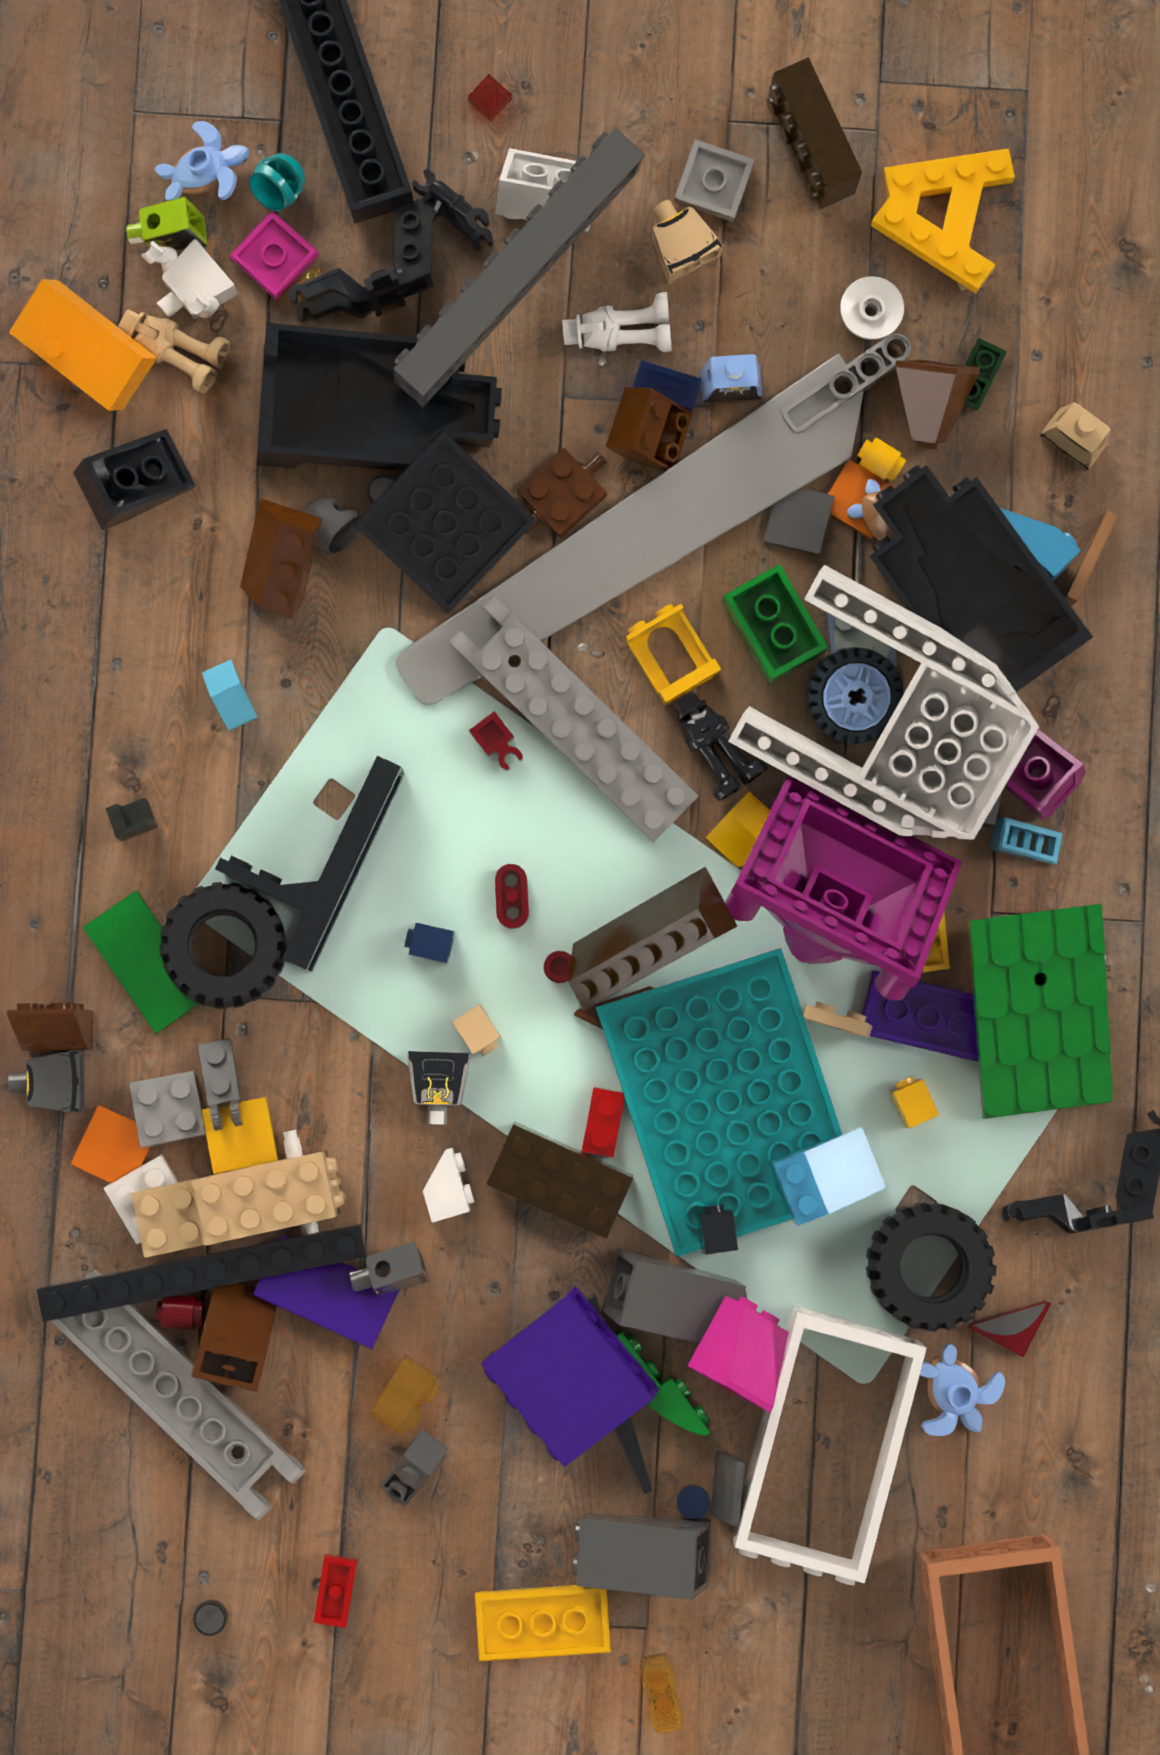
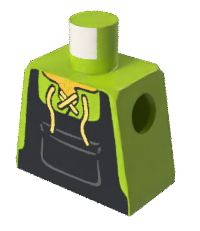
[126,197,208,251]

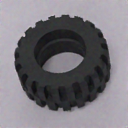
[159,882,287,1009]
[866,1202,997,1332]

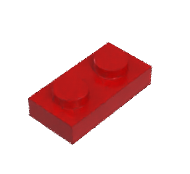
[581,1087,625,1158]
[313,1554,358,1628]

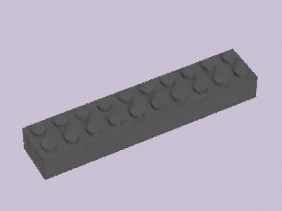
[393,127,645,407]

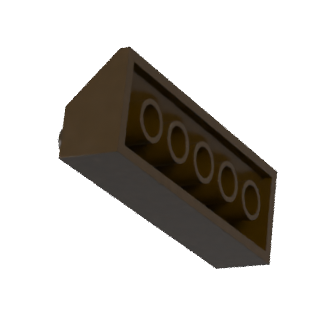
[568,867,738,1010]

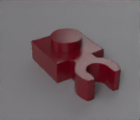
[469,711,523,772]

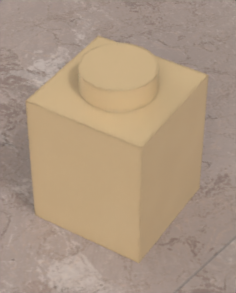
[452,1004,501,1057]

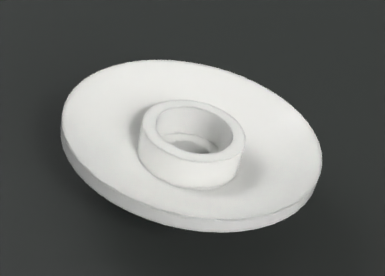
[840,276,904,340]

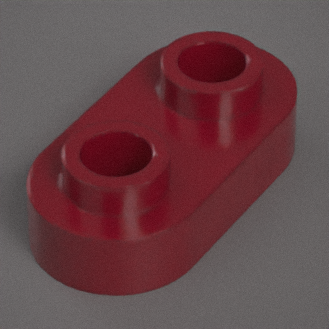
[495,864,529,929]

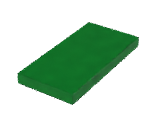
[82,890,199,1034]

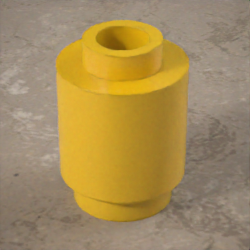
[857,437,907,482]

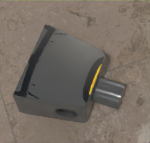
[8,1050,86,1113]
[350,1241,429,1295]

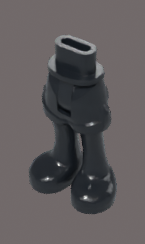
[672,690,768,802]

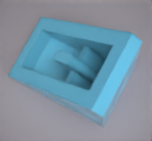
[202,659,258,731]

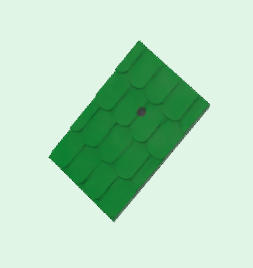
[968,903,1113,1119]

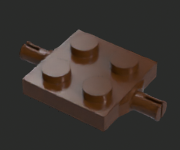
[517,448,607,539]

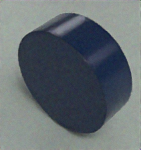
[677,1484,710,1519]

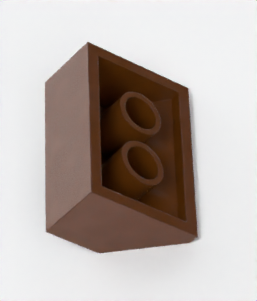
[240,498,322,619]

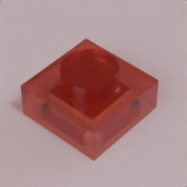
[468,74,512,121]

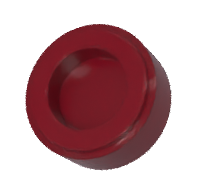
[544,951,571,983]

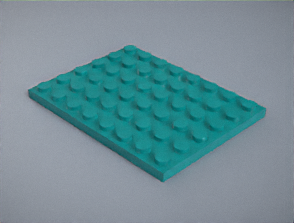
[596,948,842,1257]

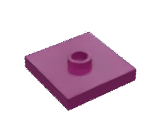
[229,211,320,301]

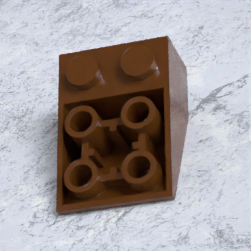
[7,1002,94,1051]
[191,1283,277,1392]

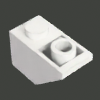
[423,1147,475,1222]

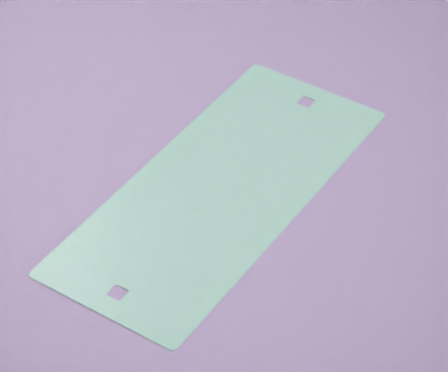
[198,628,1058,1384]

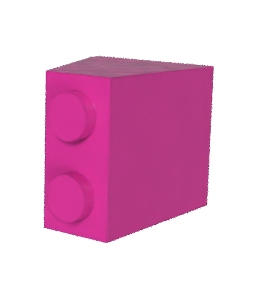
[688,1296,789,1412]

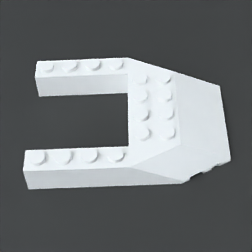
[728,565,1039,840]

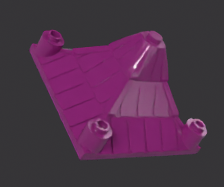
[725,775,962,1001]

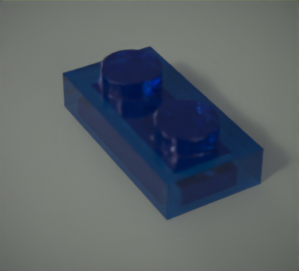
[633,360,702,412]

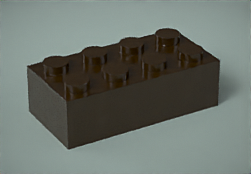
[766,57,862,209]
[487,1122,633,1239]

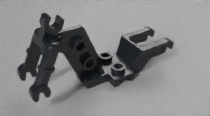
[289,169,493,322]
[1002,1110,1160,1234]

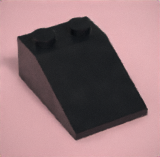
[73,429,196,530]

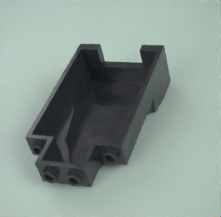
[257,322,502,471]
[869,465,1094,692]

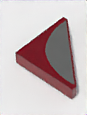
[968,1300,1051,1357]

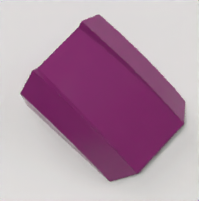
[1005,729,1086,820]

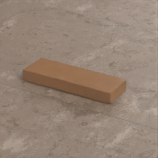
[1063,510,1118,606]

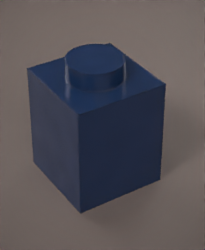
[404,923,455,964]

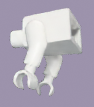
[141,239,238,319]

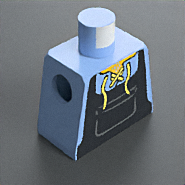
[700,354,762,403]

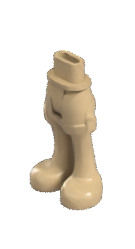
[118,309,230,393]

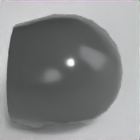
[302,498,361,555]

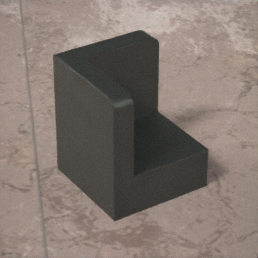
[105,798,158,841]

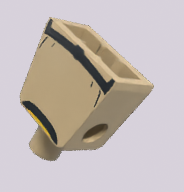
[651,200,723,284]
[1040,402,1111,470]

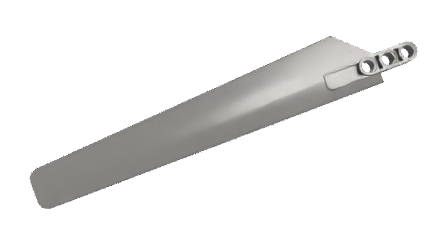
[396,334,911,705]

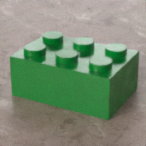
[721,564,828,685]

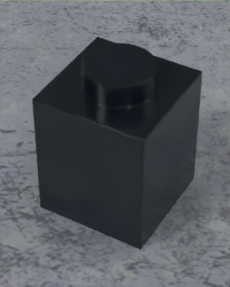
[696,1204,738,1255]

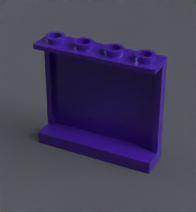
[481,1286,660,1467]

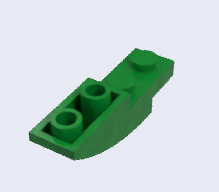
[615,1329,711,1437]

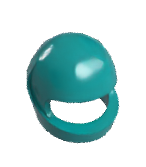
[249,153,305,211]

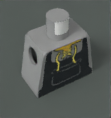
[408,1051,471,1124]

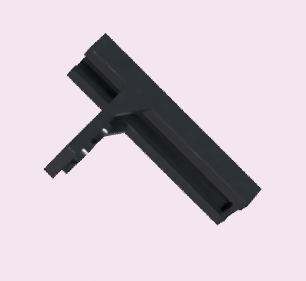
[215,756,405,972]

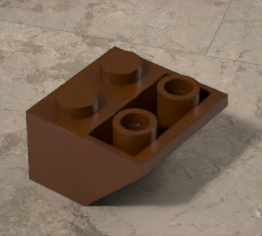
[606,387,693,471]

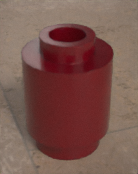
[156,1295,205,1329]

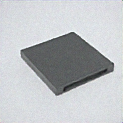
[764,488,835,556]
[711,1451,745,1526]

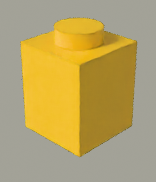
[889,1076,939,1129]

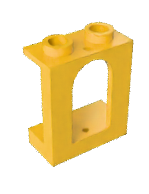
[625,604,721,706]

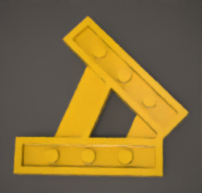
[871,148,1015,294]

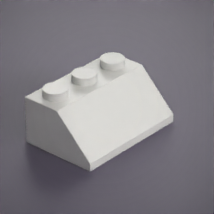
[495,148,590,232]

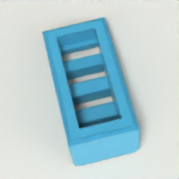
[989,817,1063,865]

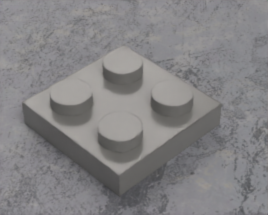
[674,139,755,222]
[129,1071,206,1149]

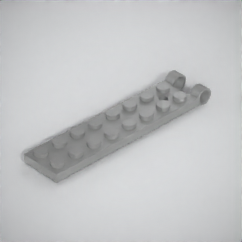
[448,595,698,842]
[50,1269,306,1521]

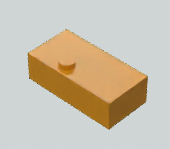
[9,279,157,411]

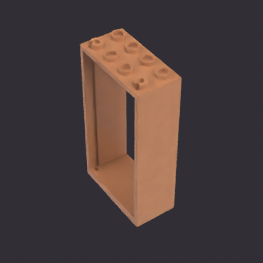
[917,1534,1089,1755]

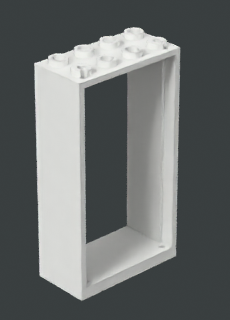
[731,1305,927,1585]

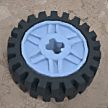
[807,647,904,744]

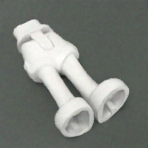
[562,292,672,352]

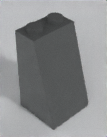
[601,1248,747,1344]
[573,1513,711,1600]

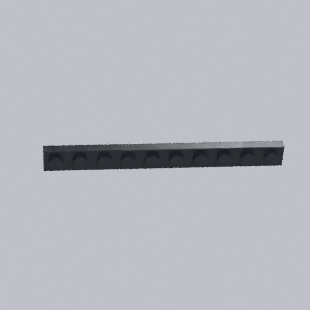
[37,1223,368,1322]

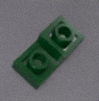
[964,338,1007,411]

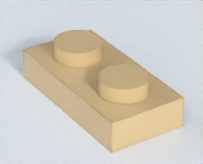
[803,1002,873,1039]

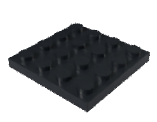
[354,429,537,614]

